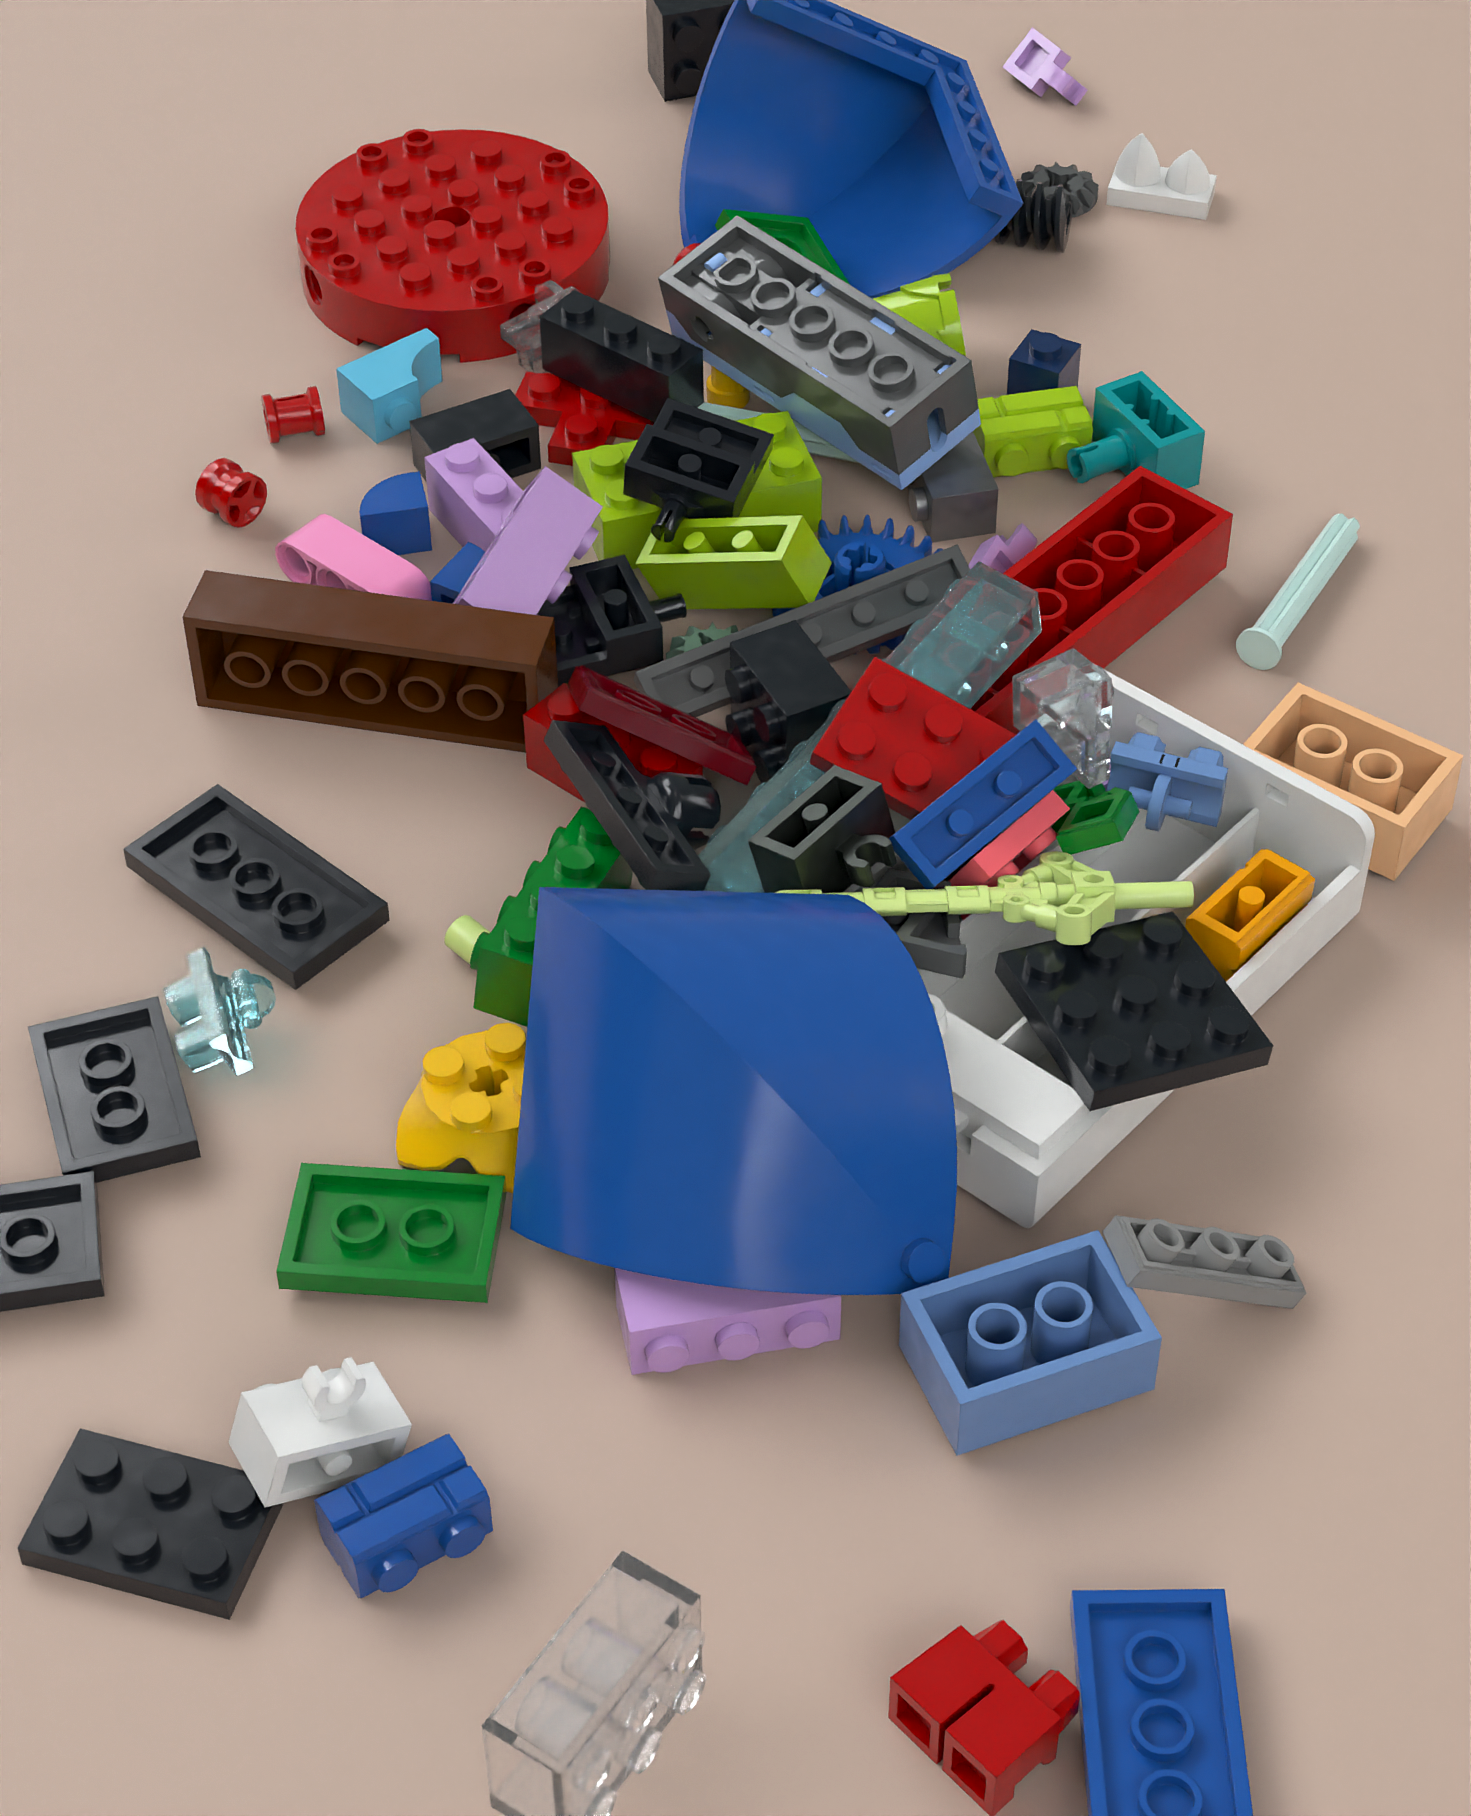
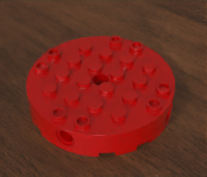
[295,129,610,363]

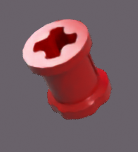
[261,386,325,444]

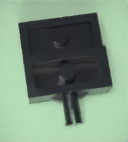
[623,398,774,542]
[537,554,687,687]

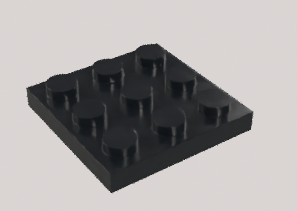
[995,911,1274,1111]

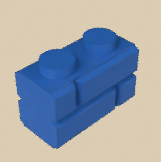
[314,1434,493,1599]

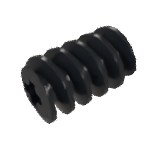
[994,179,1073,253]

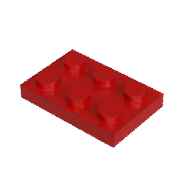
[809,657,1016,856]

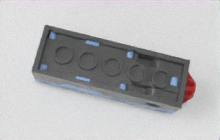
[658,215,981,490]

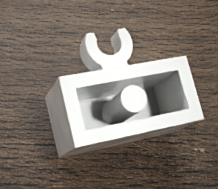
[228,1357,412,1507]

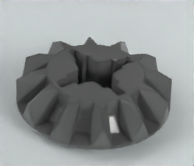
[1021,162,1099,218]

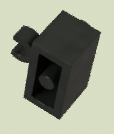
[748,765,897,893]

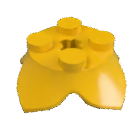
[396,1023,526,1193]

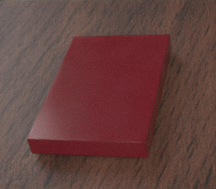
[567,665,757,786]

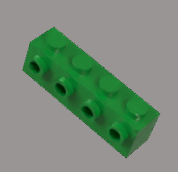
[470,806,633,1027]

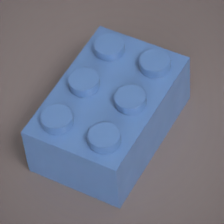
[899,1230,1162,1456]

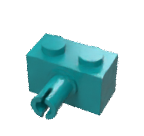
[1067,371,1205,489]

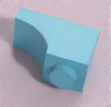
[336,328,443,444]

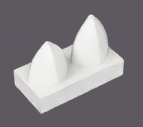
[1106,133,1217,220]

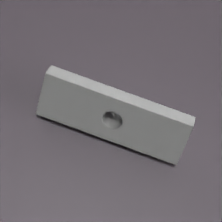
[1103,1215,1306,1309]

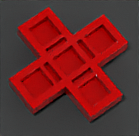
[515,371,654,466]

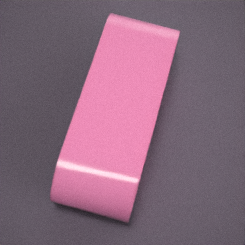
[275,514,432,601]

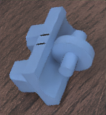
[1106,732,1228,832]

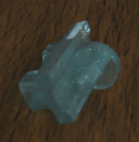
[163,947,276,1076]

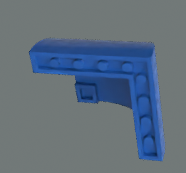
[679,0,1023,299]
[510,887,957,1295]

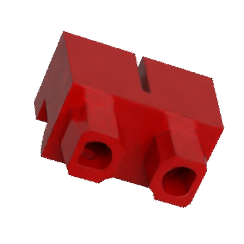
[888,1620,1080,1816]

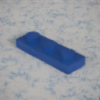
[889,719,1077,889]

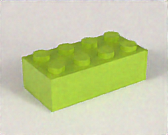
[572,411,822,569]

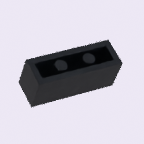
[539,290,704,422]

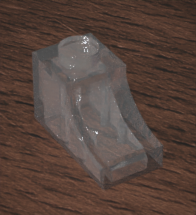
[1012,648,1114,789]

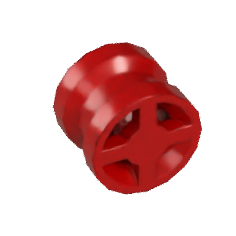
[195,458,267,528]

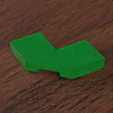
[1020,778,1140,855]

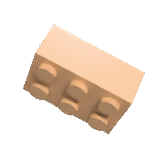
[1243,682,1463,881]

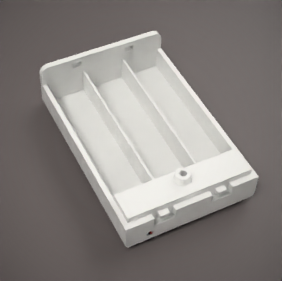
[844,662,1375,1228]

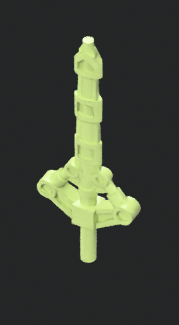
[775,851,1194,946]

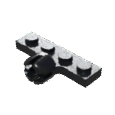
[543,720,721,891]

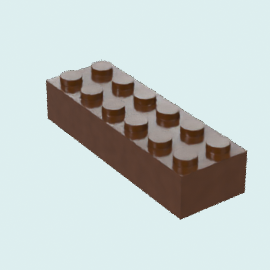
[182,570,558,753]

